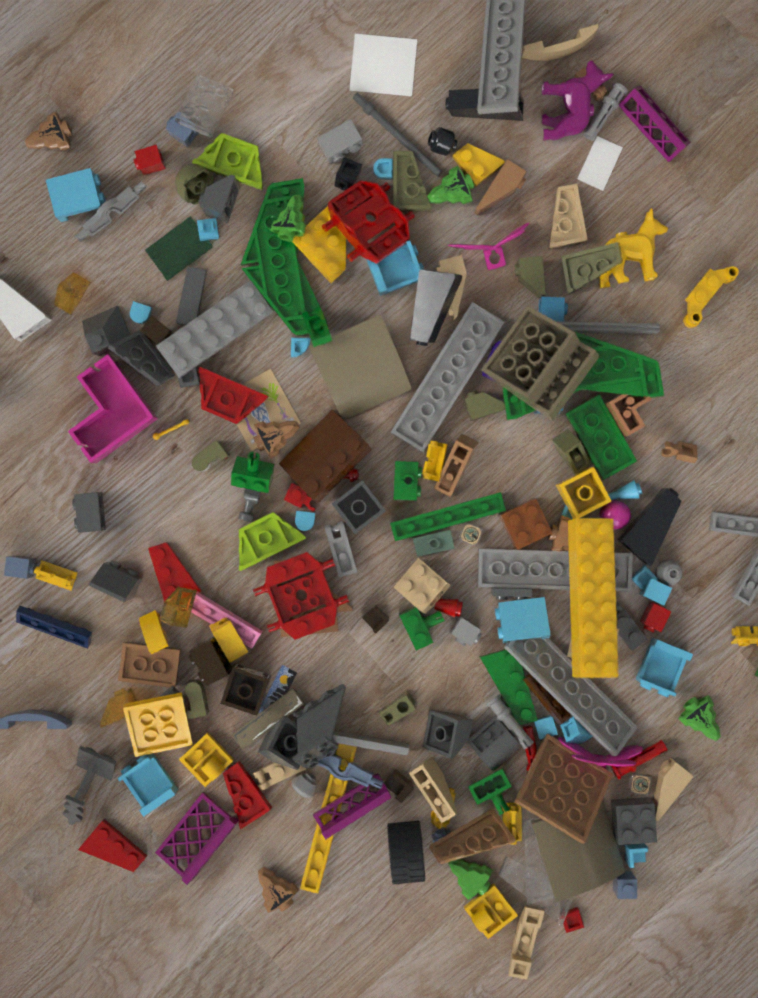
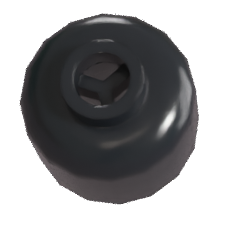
[428,127,458,156]

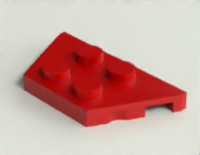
[199,367,269,424]

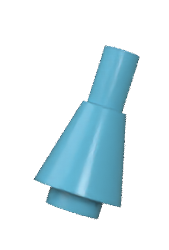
[608,480,642,500]

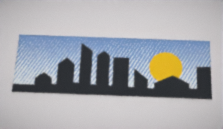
[259,665,297,713]

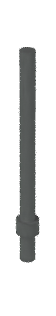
[353,92,442,177]

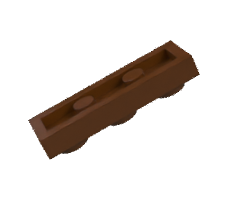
[523,673,571,724]

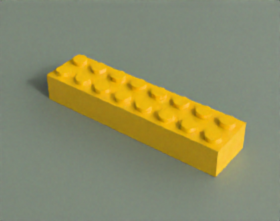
[568,518,618,678]

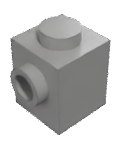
[450,616,482,646]

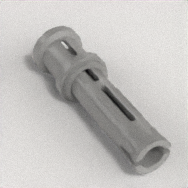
[583,82,628,141]
[486,694,534,750]

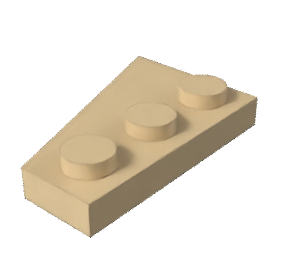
[549,184,588,249]

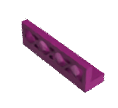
[619,85,691,162]
[313,773,392,840]

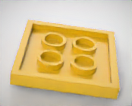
[123,692,193,757]

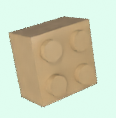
[394,558,451,614]

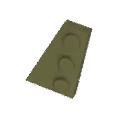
[393,151,432,211]
[561,242,623,294]

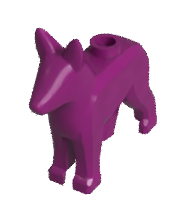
[542,60,614,141]

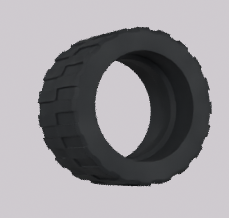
[387,820,426,885]

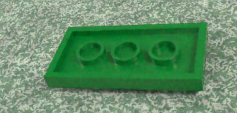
[565,394,637,480]

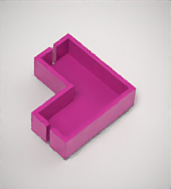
[68,354,158,464]

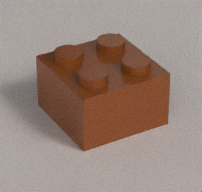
[499,498,552,550]

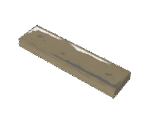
[232,688,305,749]

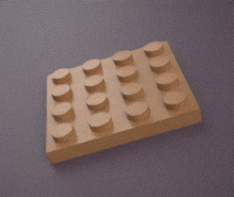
[514,734,613,844]

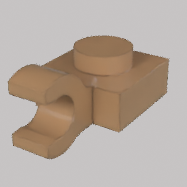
[661,441,698,463]

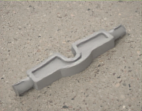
[75,181,147,242]

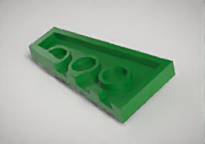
[479,649,537,725]

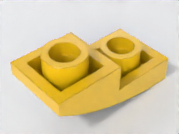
[139,610,169,654]

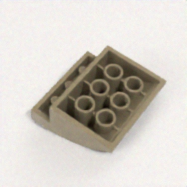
[481,305,599,421]
[309,314,412,420]
[531,800,625,902]

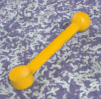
[153,419,190,440]

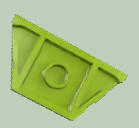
[192,133,263,190]
[239,512,306,571]

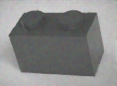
[72,492,106,533]

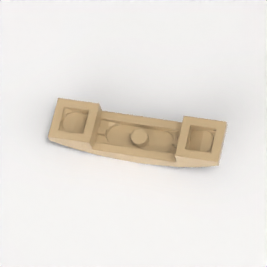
[522,24,599,61]
[508,905,545,980]

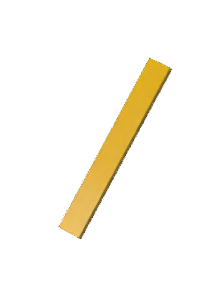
[300,743,357,894]

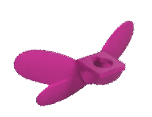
[448,222,530,270]
[558,737,643,769]

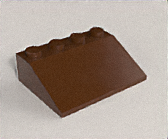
[279,410,372,503]

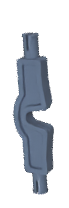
[317,754,384,789]

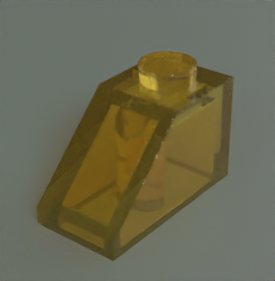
[160,587,197,628]
[99,688,137,728]

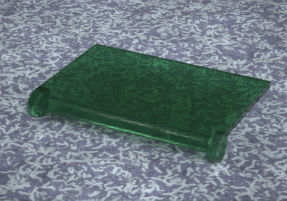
[145,216,213,281]

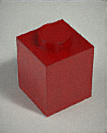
[133,144,166,175]
[639,601,671,633]

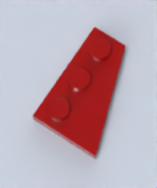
[148,542,202,603]
[223,760,272,830]
[78,819,147,872]

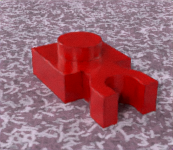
[284,483,316,512]

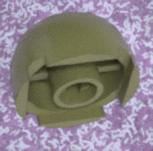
[175,164,214,205]

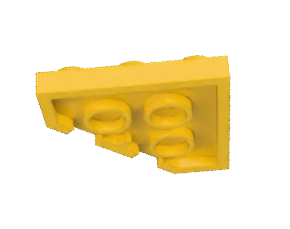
[292,206,346,283]

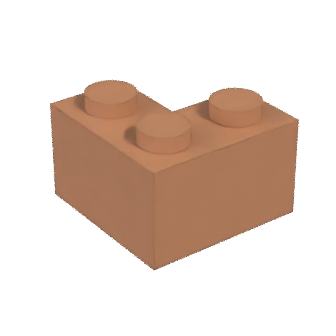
[605,394,652,437]

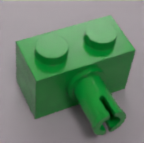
[231,452,275,493]
[393,461,422,501]
[399,606,445,651]
[468,767,512,815]

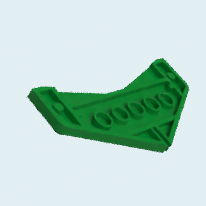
[241,178,328,336]
[502,331,664,421]

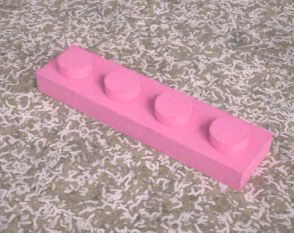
[187,592,263,649]

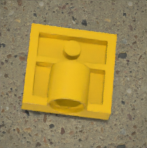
[179,732,234,787]
[464,883,518,939]

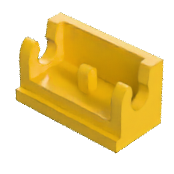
[209,617,248,663]

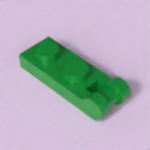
[302,307,333,347]

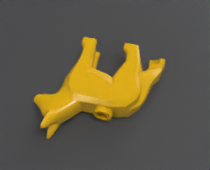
[599,208,668,289]

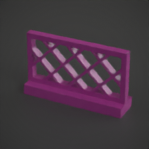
[155,792,239,885]

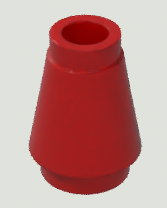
[434,599,463,618]

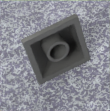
[82,306,130,356]
[423,710,473,759]
[258,716,300,770]

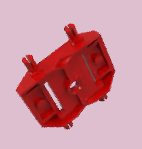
[322,180,415,264]
[253,552,349,640]

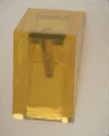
[54,272,91,315]

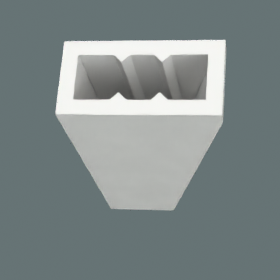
[0,277,52,342]

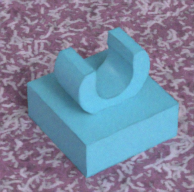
[197,218,219,241]

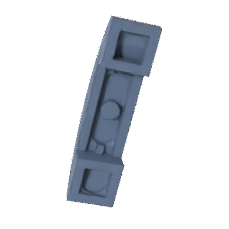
[0,710,72,729]

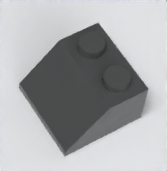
[199,175,240,223]
[89,560,143,602]

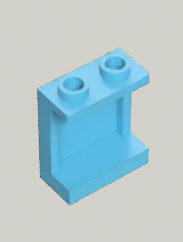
[46,168,106,222]
[367,240,424,296]
[495,597,551,643]
[636,637,693,697]
[117,753,179,817]

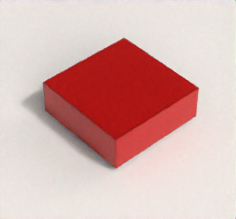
[560,907,585,933]

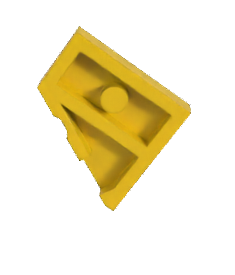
[452,143,505,187]

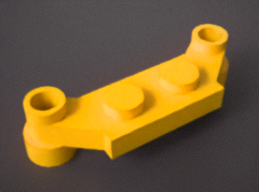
[683,266,739,328]

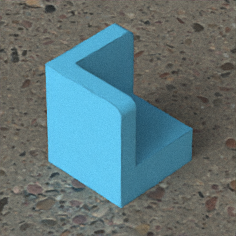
[639,579,672,605]
[560,717,593,744]
[624,843,648,868]

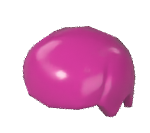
[599,500,631,530]

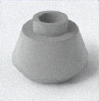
[656,560,683,586]
[292,772,317,798]

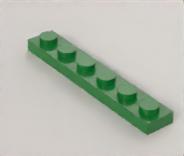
[390,492,506,541]

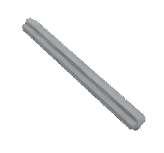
[558,322,660,334]

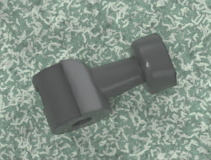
[238,488,261,522]

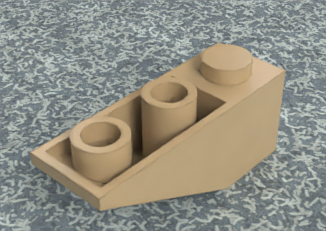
[436,255,467,320]

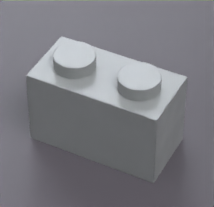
[317,119,362,164]

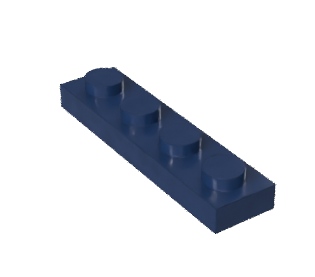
[16,606,92,649]

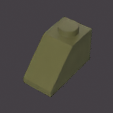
[514,256,546,298]
[464,390,505,421]
[552,429,591,474]

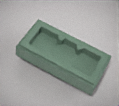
[413,530,455,557]

